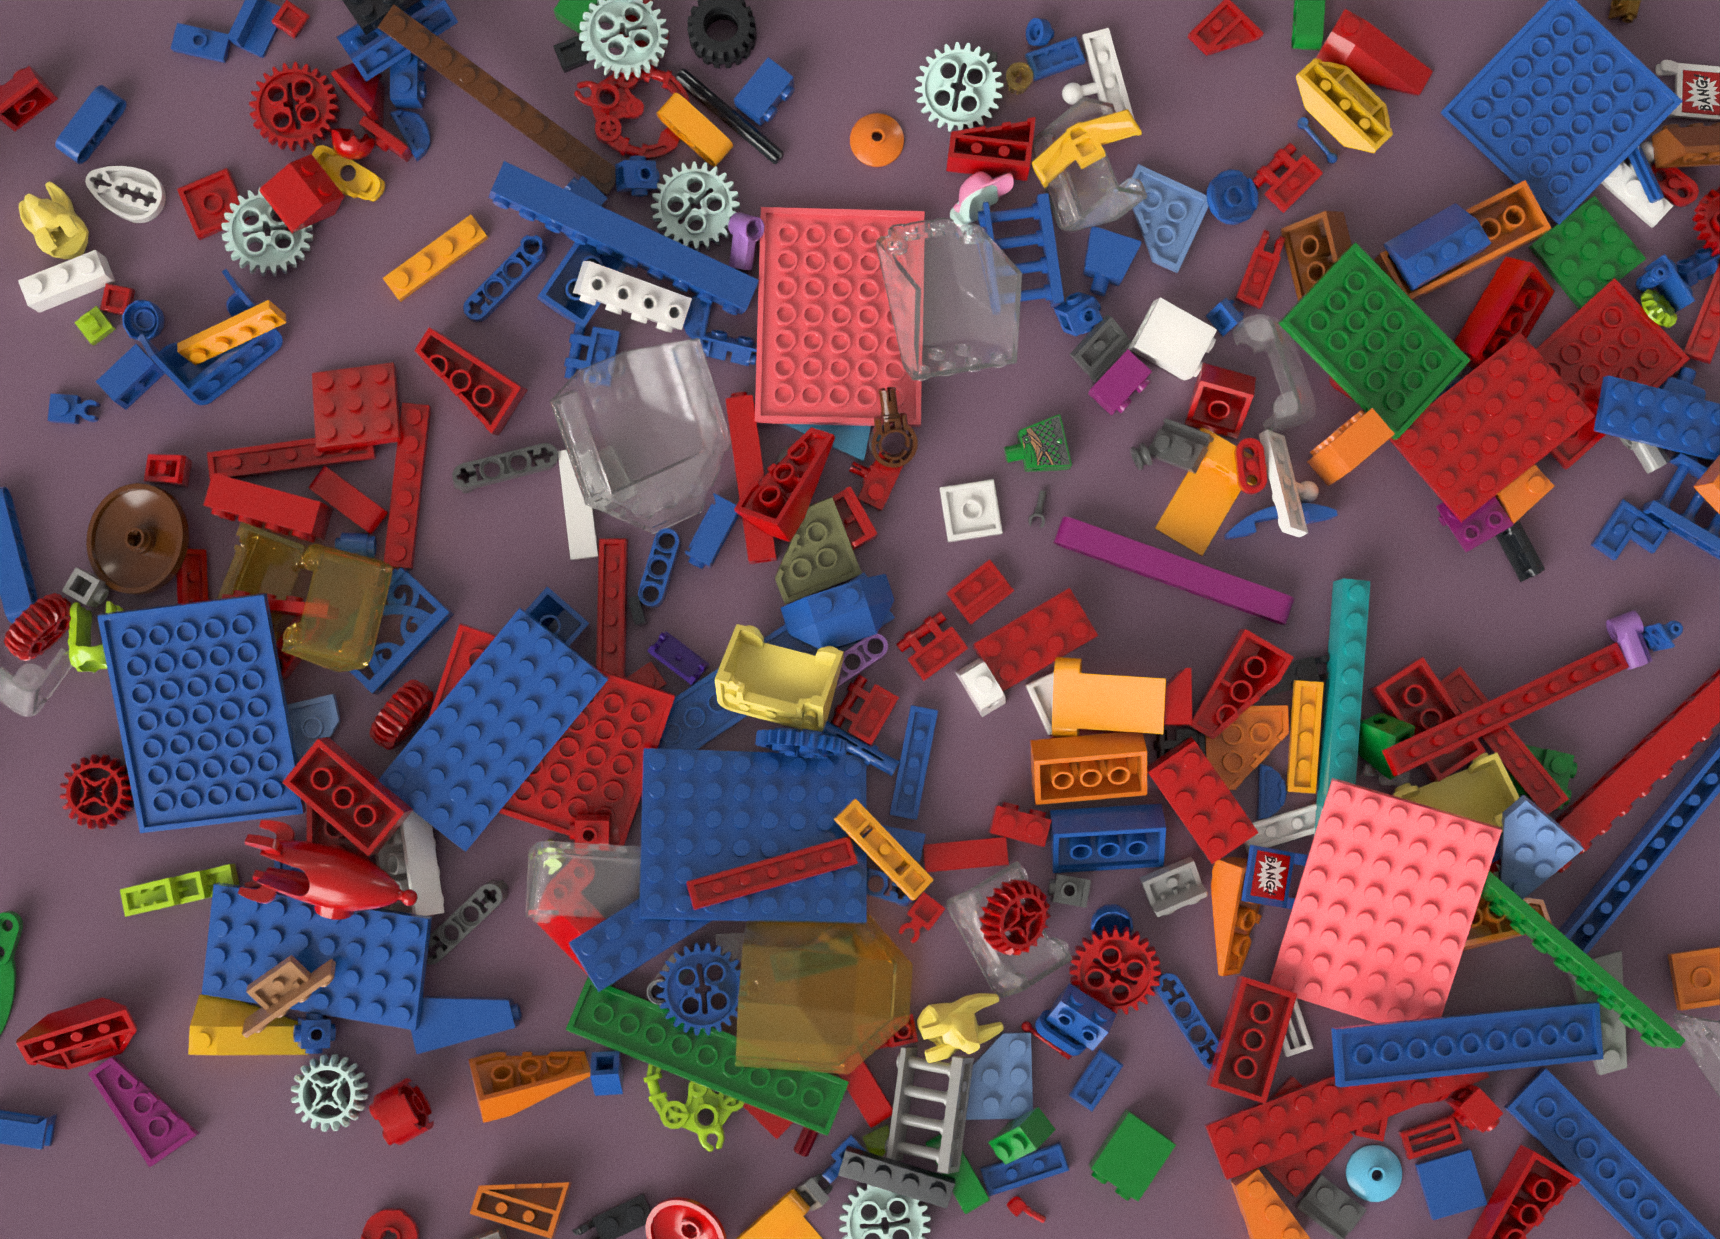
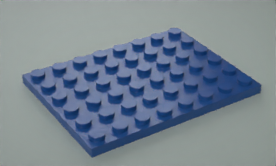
[97,593,306,833]
[639,748,867,924]

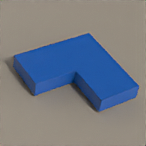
[1591,499,1669,561]

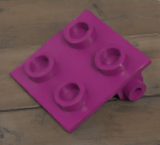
[1436,497,1514,553]

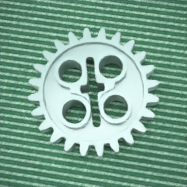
[579,0,668,80]
[915,42,1004,132]
[651,161,740,251]
[221,187,313,277]
[839,1184,931,1239]

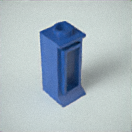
[685,493,739,569]
[0,1110,57,1150]

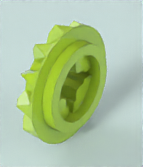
[1641,289,1677,328]

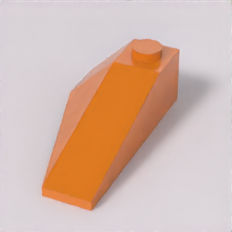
[1211,857,1262,976]
[1463,896,1552,951]
[468,1051,590,1123]

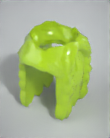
[68,601,125,673]

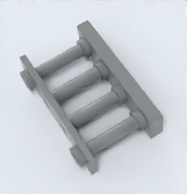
[885,1046,974,1174]

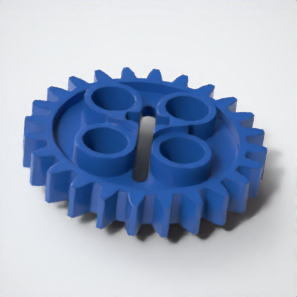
[755,727,847,759]
[656,943,748,1036]

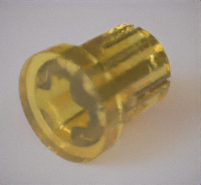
[1006,62,1033,95]

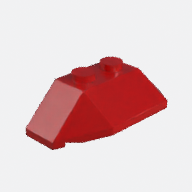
[16,997,137,1070]

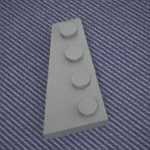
[1567,950,1627,1075]

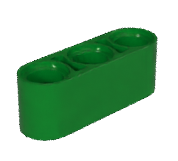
[1291,0,1325,51]
[925,1133,990,1214]

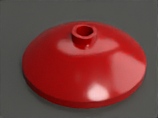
[646,1197,727,1239]

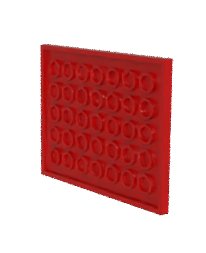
[428,623,675,853]

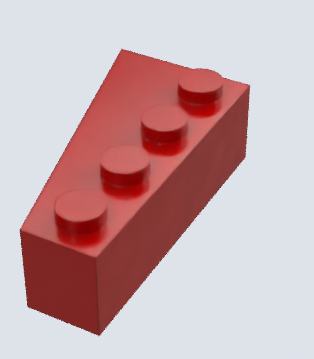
[414,327,528,436]
[1467,1145,1581,1239]

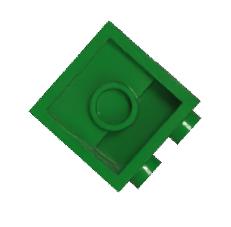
[1507,744,1577,810]

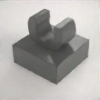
[795,1174,833,1211]

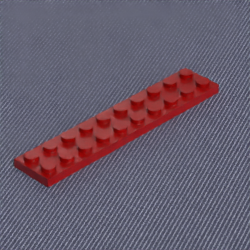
[1204,1072,1489,1180]

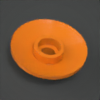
[850,113,904,167]

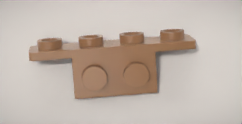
[242,955,336,1038]

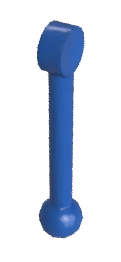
[1297,117,1338,164]

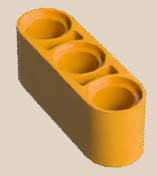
[656,92,733,167]

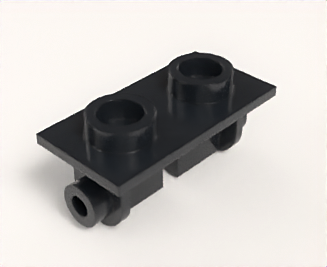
[1496,521,1545,582]

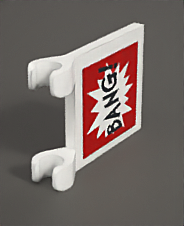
[1655,60,1720,121]

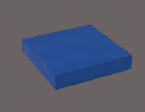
[1415,1148,1487,1220]

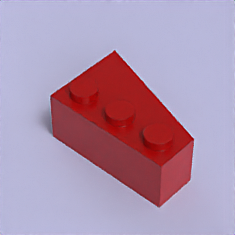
[946,117,1036,181]

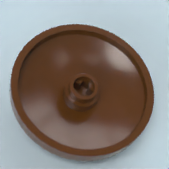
[86,483,189,595]

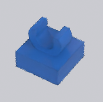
[1206,298,1244,336]

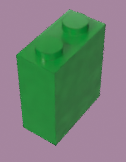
[1088,1109,1176,1202]

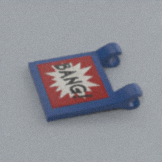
[1241,845,1308,909]

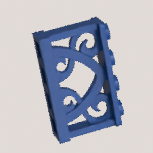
[325,567,454,695]

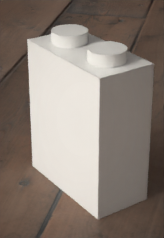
[1128,297,1217,381]

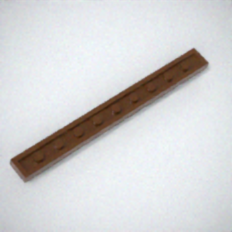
[378,4,616,195]

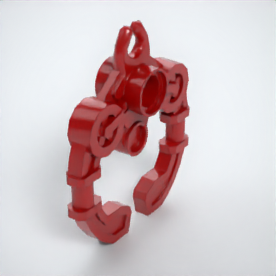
[574,64,690,160]

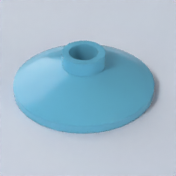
[1346,1144,1402,1202]

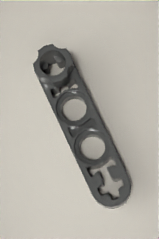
[452,443,558,493]
[427,880,509,965]

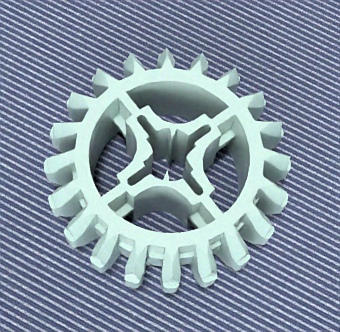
[291,1054,369,1132]

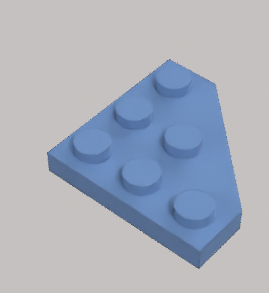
[1126,164,1209,273]
[287,694,341,762]
[1498,795,1584,899]
[966,1032,1033,1120]

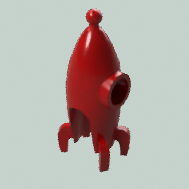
[238,820,418,920]

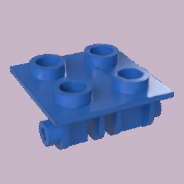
[1636,254,1696,313]

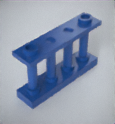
[337,0,458,82]
[978,193,1064,315]
[1641,453,1720,560]

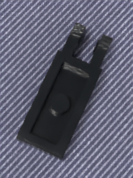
[1265,654,1330,696]
[573,1193,652,1239]

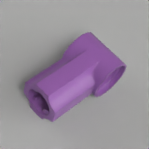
[728,212,764,270]
[1606,610,1653,670]

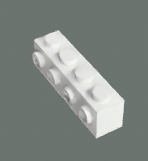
[573,261,692,333]

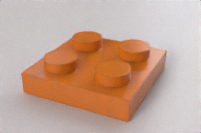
[1667,946,1720,1011]

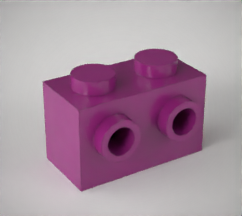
[1088,349,1152,416]

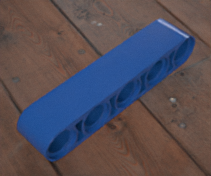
[0,487,38,623]

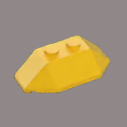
[1296,58,1393,153]

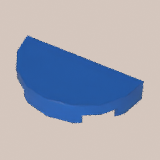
[390,109,431,162]
[683,294,712,345]
[1257,764,1287,819]

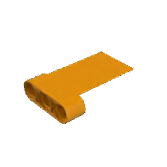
[1155,428,1267,556]
[1052,657,1166,737]
[736,1188,822,1239]

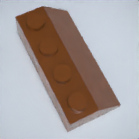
[1651,122,1720,168]
[1281,211,1351,301]

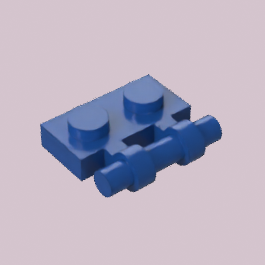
[564,324,621,387]

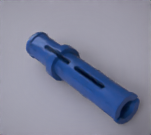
[823,721,900,777]

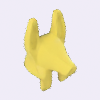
[19,181,89,259]
[917,993,1004,1063]

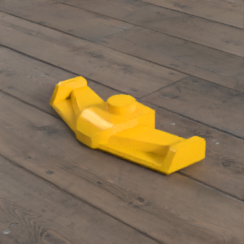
[1031,109,1142,188]

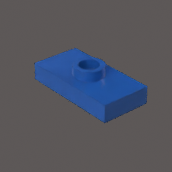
[170,23,231,63]
[1025,36,1086,82]
[1068,1048,1124,1112]

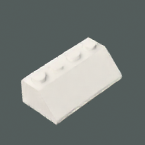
[375,811,444,916]

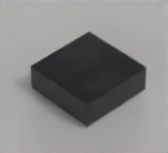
[553,36,589,73]
[628,595,648,627]

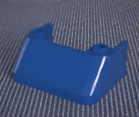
[138,269,283,405]

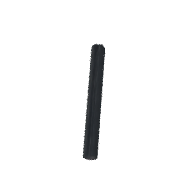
[675,68,784,164]

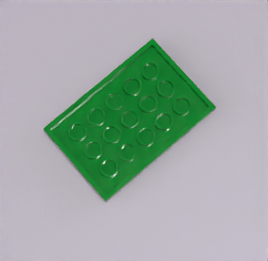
[1278,242,1470,440]

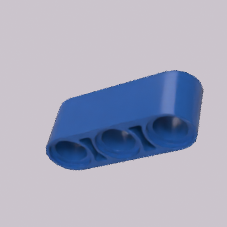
[55,85,127,164]
[638,528,681,608]

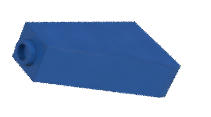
[411,996,522,1054]

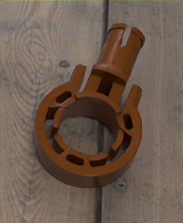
[869,387,918,468]

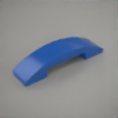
[1224,503,1338,540]

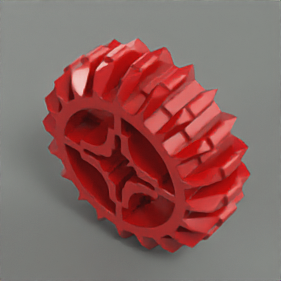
[4,593,72,661]
[369,679,434,750]
[59,754,134,829]
[979,879,1051,956]

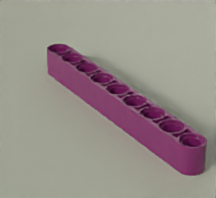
[1054,516,1295,625]

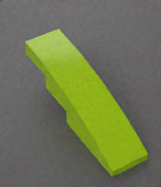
[120,863,240,917]

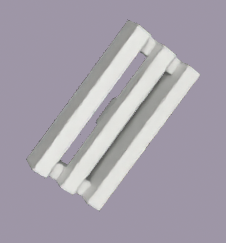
[1282,998,1313,1057]

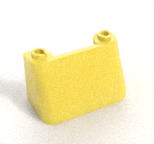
[715,624,844,732]
[1393,753,1520,834]

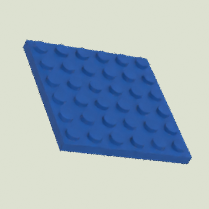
[1440,0,1683,225]

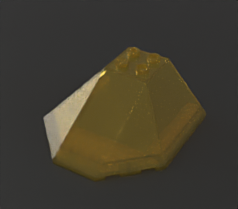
[735,912,913,1074]

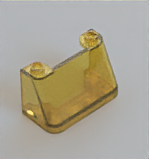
[217,522,311,644]
[282,544,393,673]

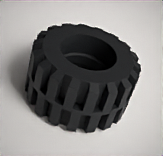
[687,0,757,69]

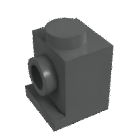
[1047,873,1091,908]

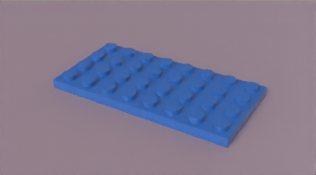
[378,607,609,852]
[202,882,432,1030]

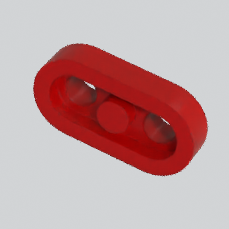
[1651,164,1699,207]
[1234,438,1267,494]

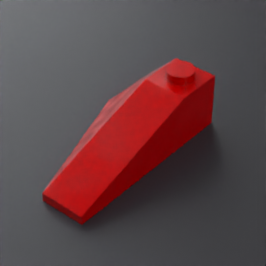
[1316,9,1433,96]
[734,427,835,542]
[1189,629,1294,739]

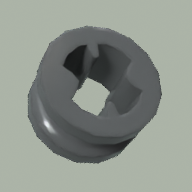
[1130,442,1153,470]

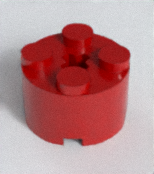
[369,1078,434,1145]

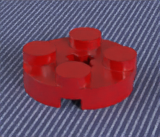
[361,1208,419,1239]

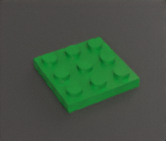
[1528,196,1646,309]

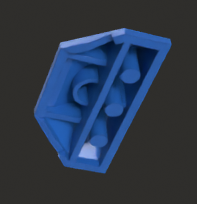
[781,574,894,649]

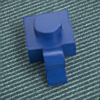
[822,1134,866,1183]

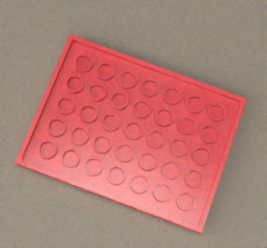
[755,207,925,427]
[1269,778,1502,1023]

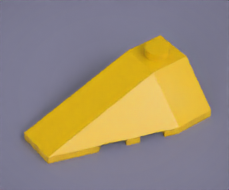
[188,995,309,1055]

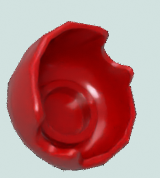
[331,128,375,160]

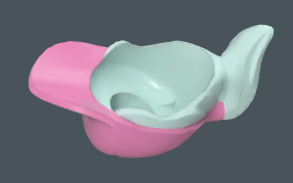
[950,171,1014,242]

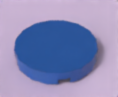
[1206,169,1259,225]

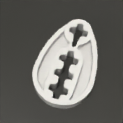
[85,166,166,223]

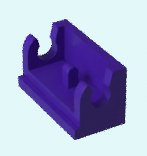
[647,631,710,685]

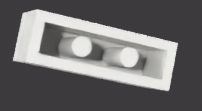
[18,250,116,313]

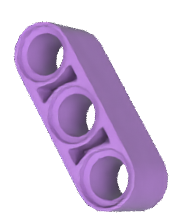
[835,634,888,690]

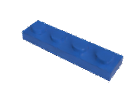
[889,705,938,820]

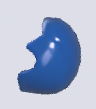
[122,299,165,341]
[1091,904,1133,935]

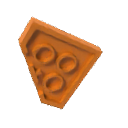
[1205,705,1289,790]

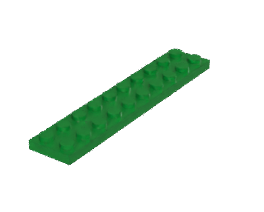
[1480,871,1686,1049]
[566,977,849,1136]

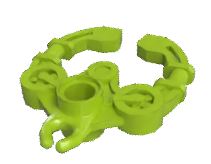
[643,1064,745,1152]

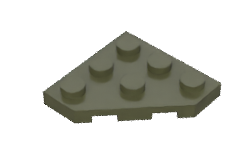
[774,496,862,604]

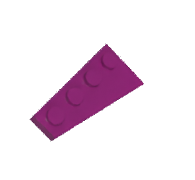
[88,1056,200,1168]

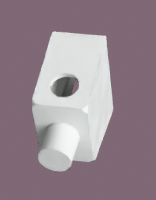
[955,658,1006,717]

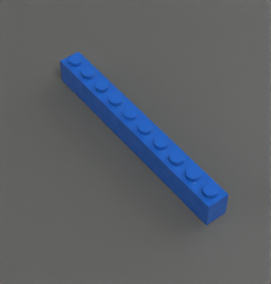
[488,161,759,315]
[1558,733,1720,954]

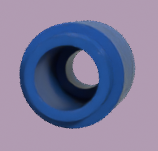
[335,532,377,561]

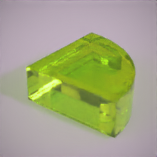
[862,1124,890,1156]

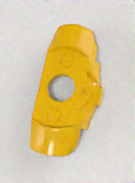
[312,145,385,201]

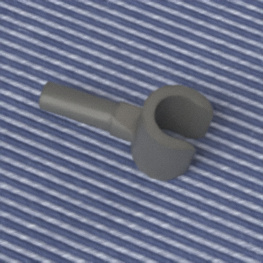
[1028,490,1046,529]

